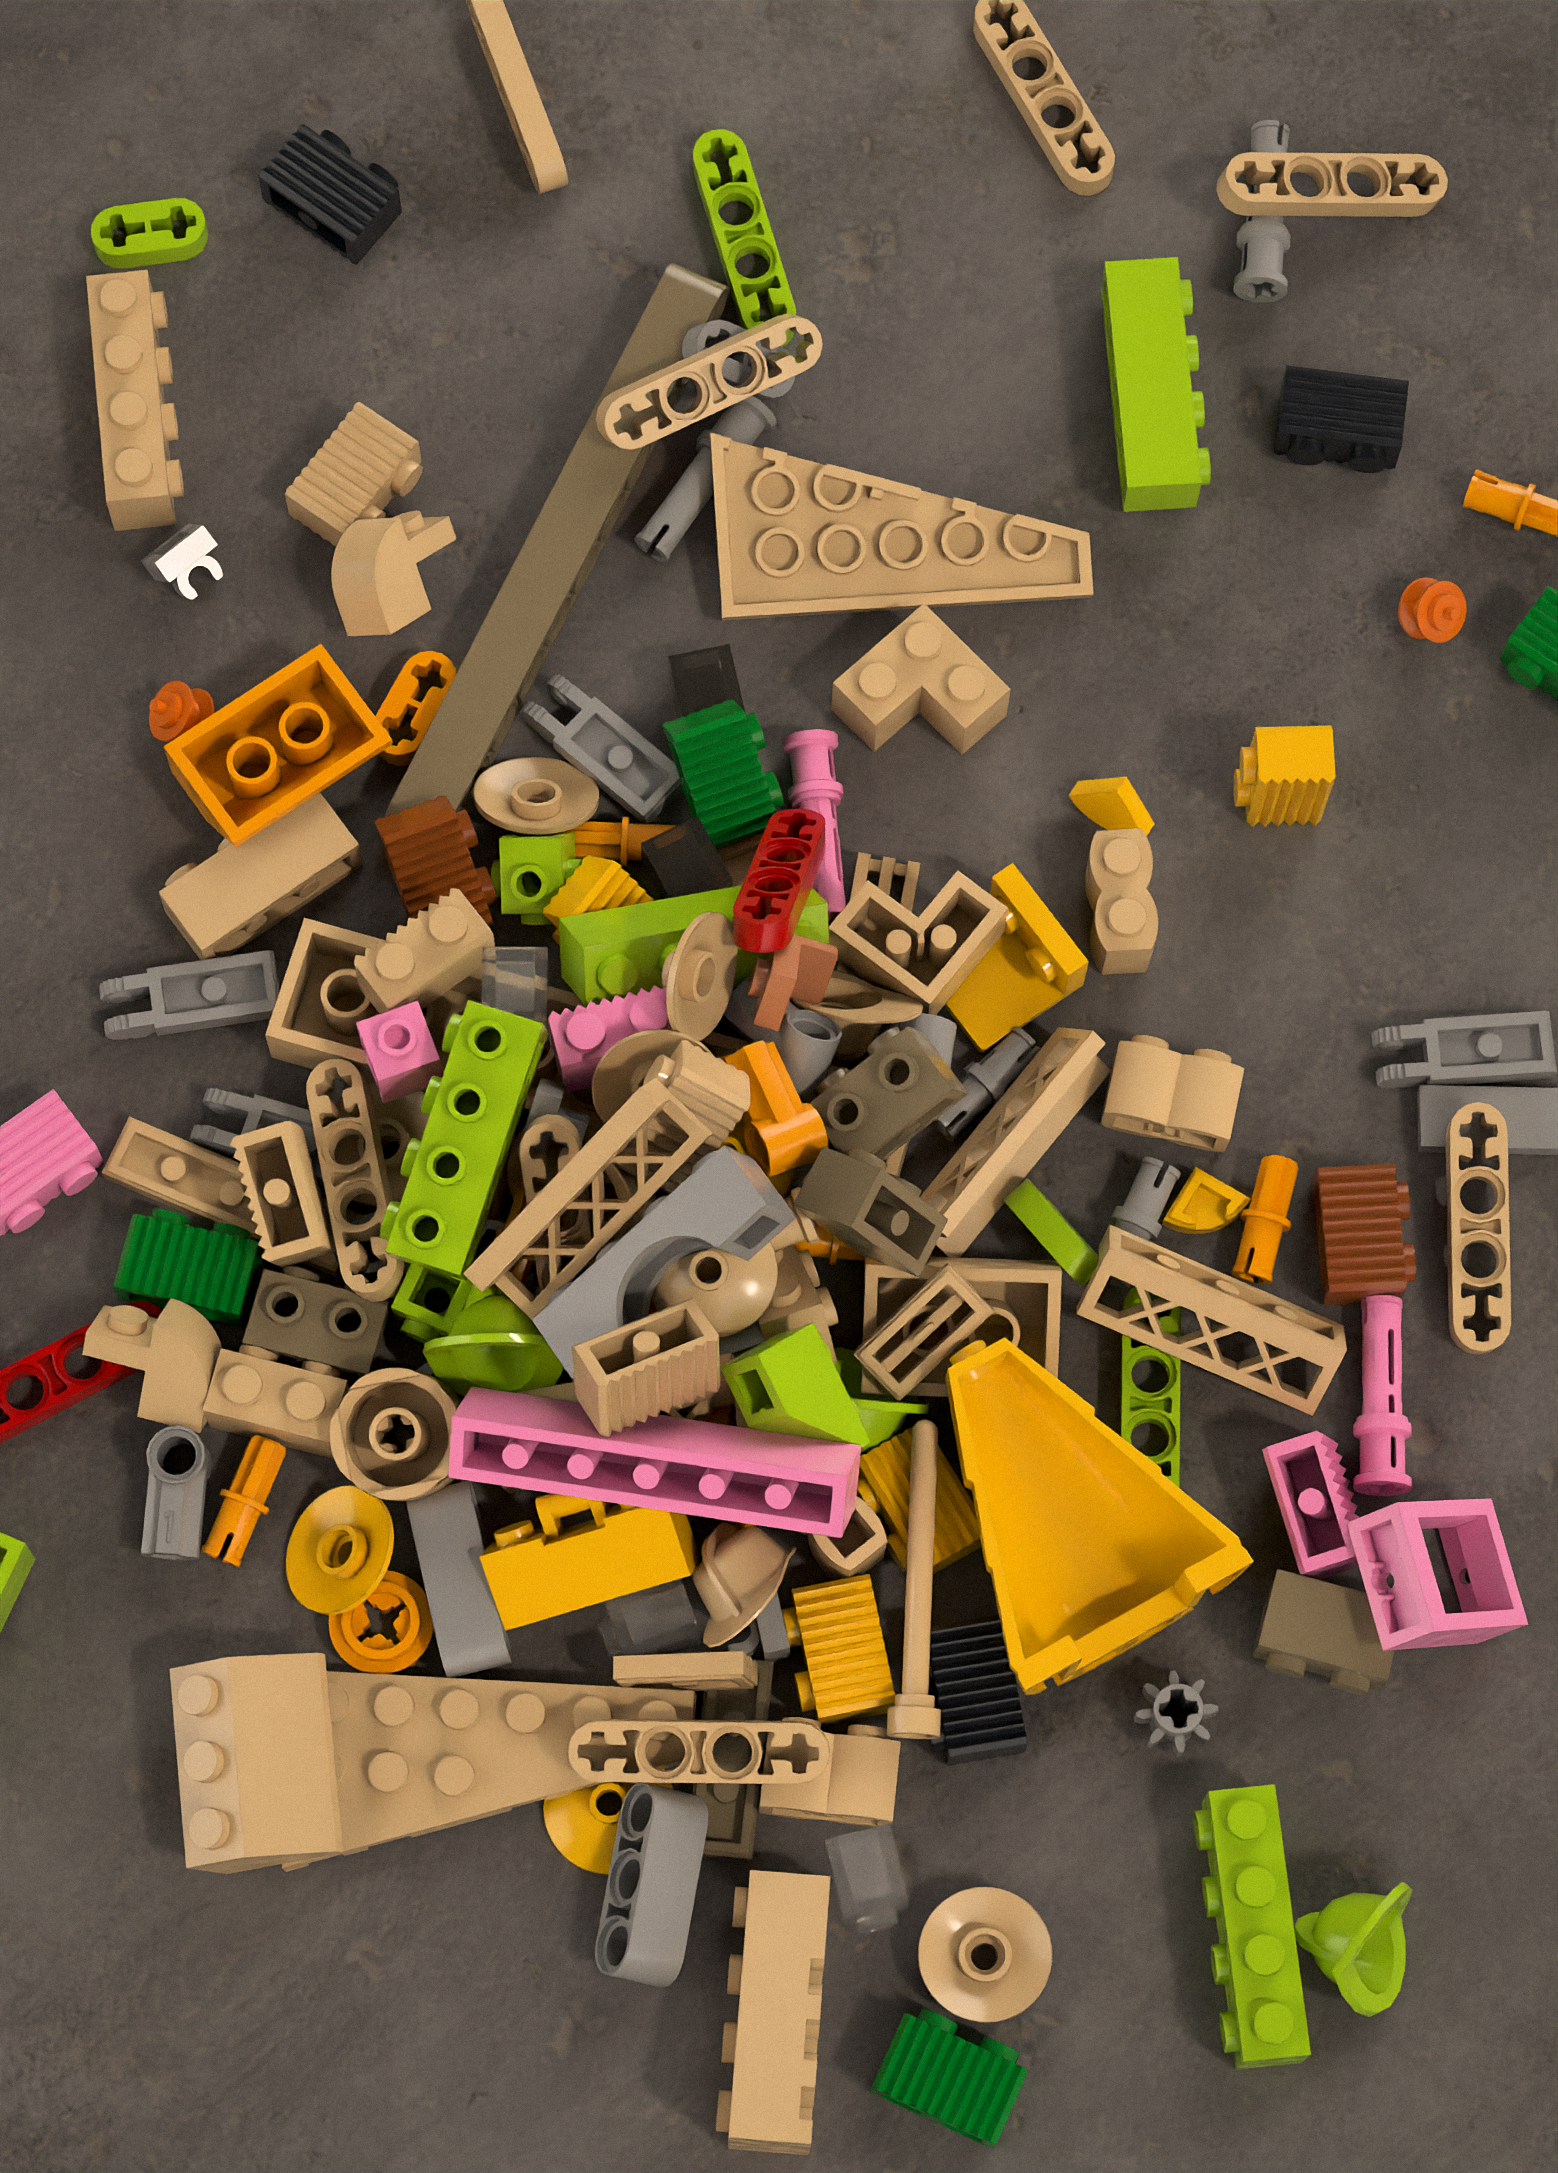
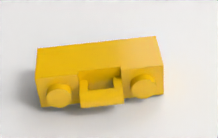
[479,1493,702,1631]

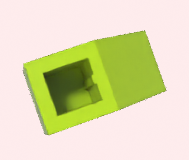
[720,1322,871,1448]

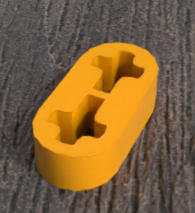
[375,651,456,766]

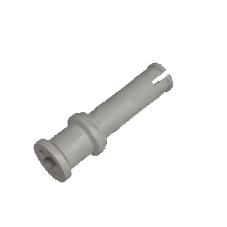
[1233,120,1291,303]
[634,396,776,563]

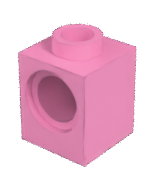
[356,1000,443,1104]

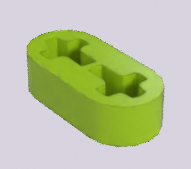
[91,198,208,269]
[1003,1178,1098,1286]

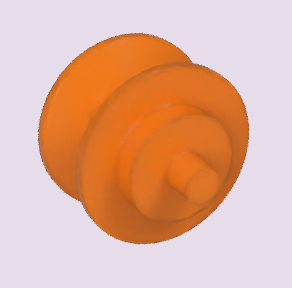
[1398,577,1467,643]
[149,680,214,742]

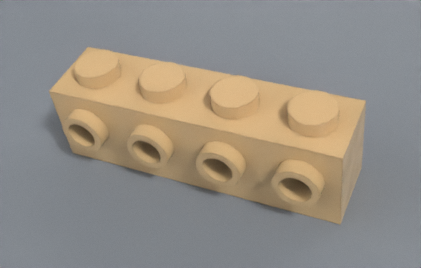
[86,270,184,531]

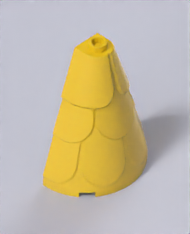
[945,1337,1254,1695]

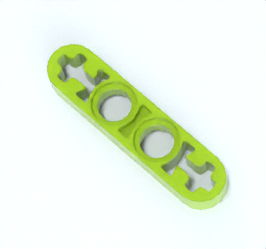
[693,129,796,347]
[1119,1286,1181,1487]

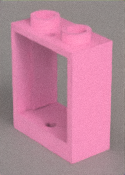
[1347,1498,1528,1651]

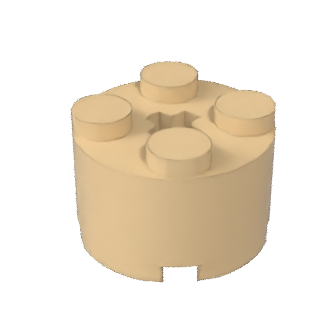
[330,1368,462,1502]

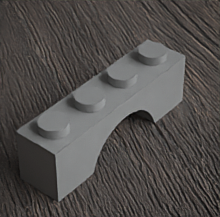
[532,1145,796,1380]

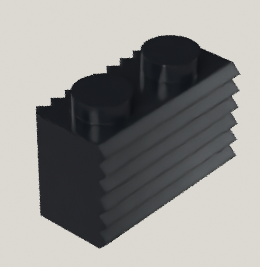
[258,124,402,265]
[1274,365,1409,473]
[929,1615,1028,1766]

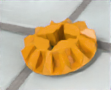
[328,1570,434,1675]

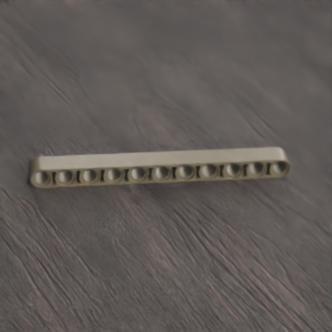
[384,263,729,817]

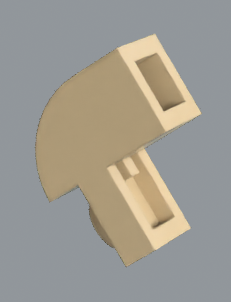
[331,511,456,636]
[82,1298,222,1433]

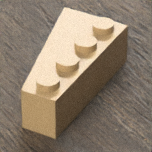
[716,1870,831,2155]

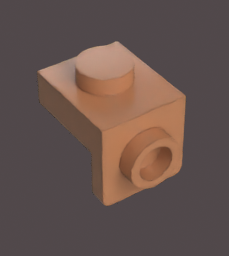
[747,934,838,1031]

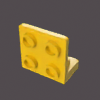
[944,863,1089,1053]

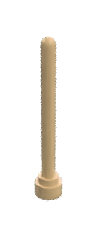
[887,1420,941,1739]

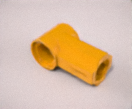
[723,1040,829,1177]

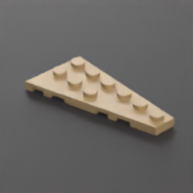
[710,433,1094,621]
[282,1671,697,1872]

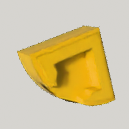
[1068,776,1155,836]
[1162,1167,1251,1234]

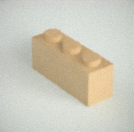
[159,793,363,960]

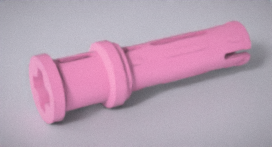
[782,729,846,923]
[1353,1295,1412,1496]

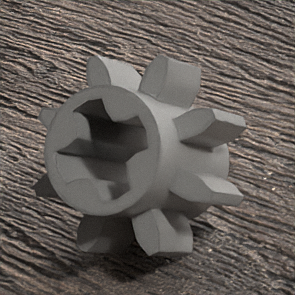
[1133,1670,1219,1757]

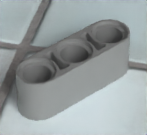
[406,1480,513,1678]
[595,1782,709,1988]

